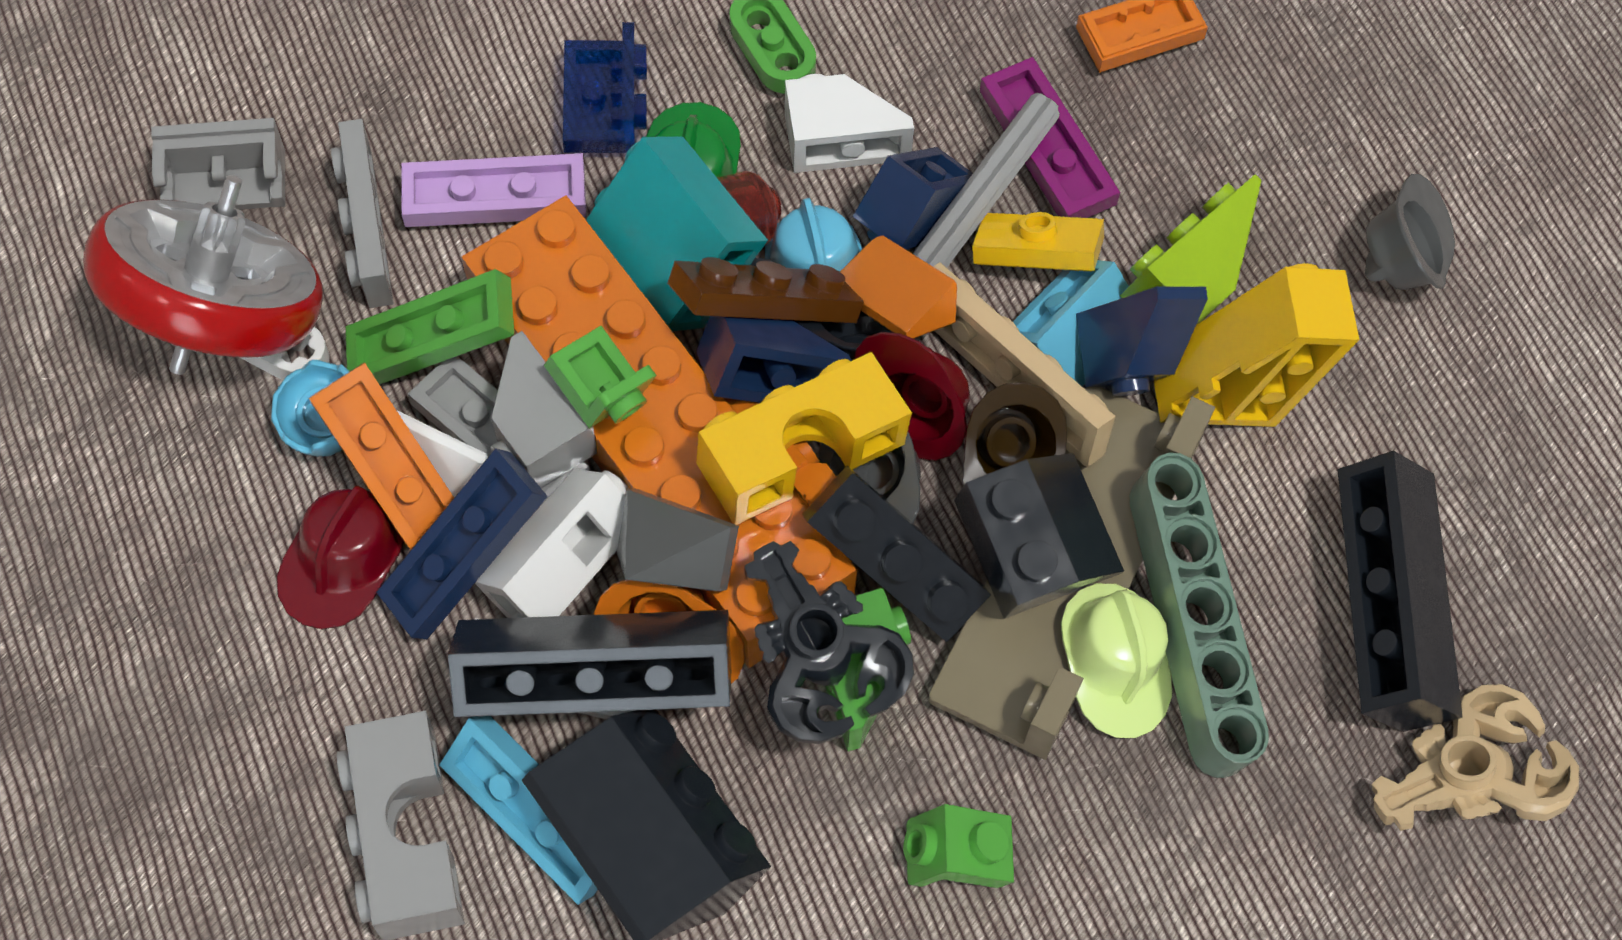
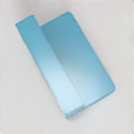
[1013,260,1129,386]

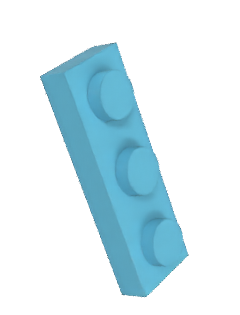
[439,716,598,905]

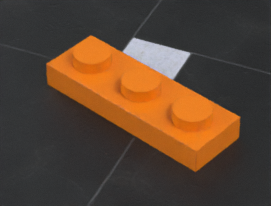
[308,363,454,551]

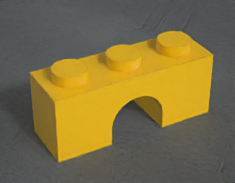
[696,352,912,525]

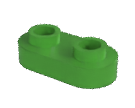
[730,0,816,94]

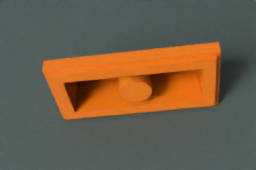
[840,235,957,339]

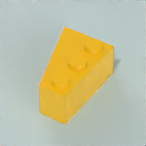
[1154,263,1360,427]

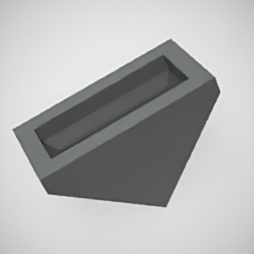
[617,488,739,591]

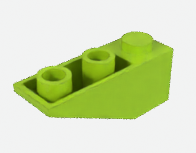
[1120,174,1262,325]

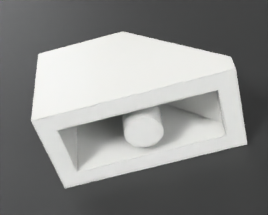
[785,74,914,173]

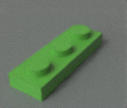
[346,269,514,384]

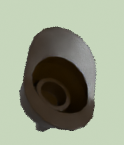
[962,382,1067,486]

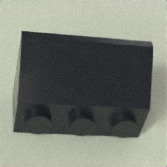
[522,709,771,940]

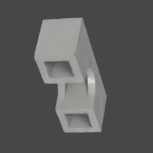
[337,710,465,940]

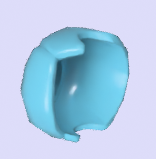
[271,359,349,457]

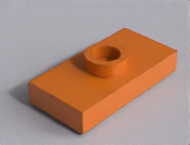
[1076,0,1208,73]

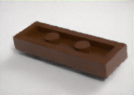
[668,257,864,323]

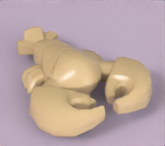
[1372,684,1579,831]

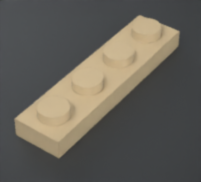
[933,262,1116,467]

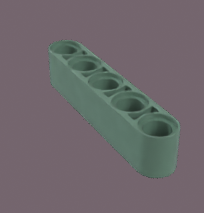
[1129,453,1269,778]

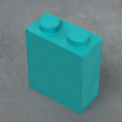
[586,137,768,331]

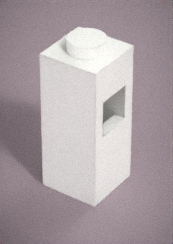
[475,468,629,618]

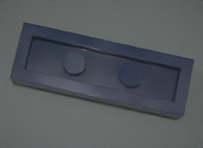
[376,448,548,640]

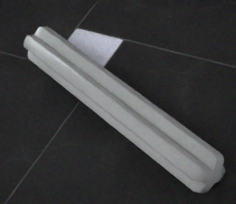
[913,93,1060,268]

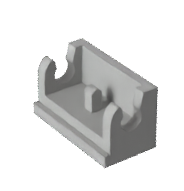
[151,118,286,210]

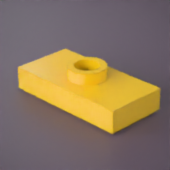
[972,212,1104,272]

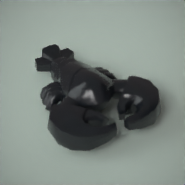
[744,541,914,744]

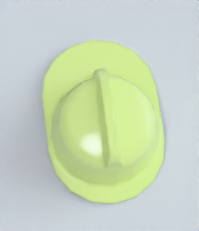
[1061,583,1172,738]

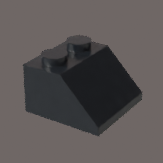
[954,453,1124,619]

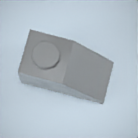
[490,331,597,488]

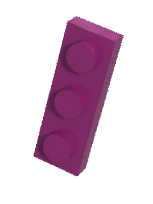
[980,57,1121,218]

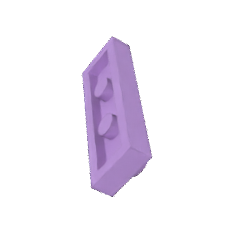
[402,153,586,227]

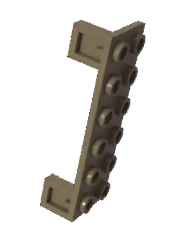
[928,387,1215,760]

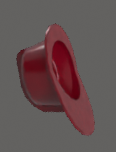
[855,332,970,461]
[277,485,404,630]

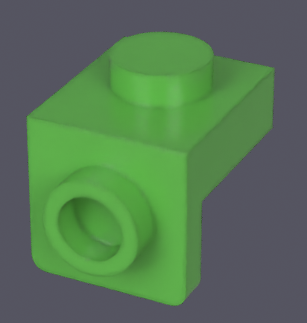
[544,326,657,429]
[903,804,1014,888]

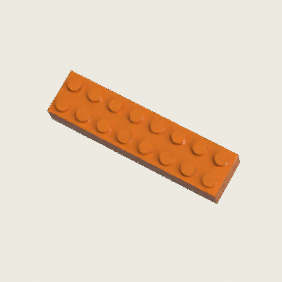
[461,195,857,668]

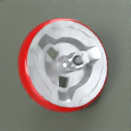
[83,175,323,375]

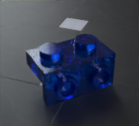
[563,22,647,153]

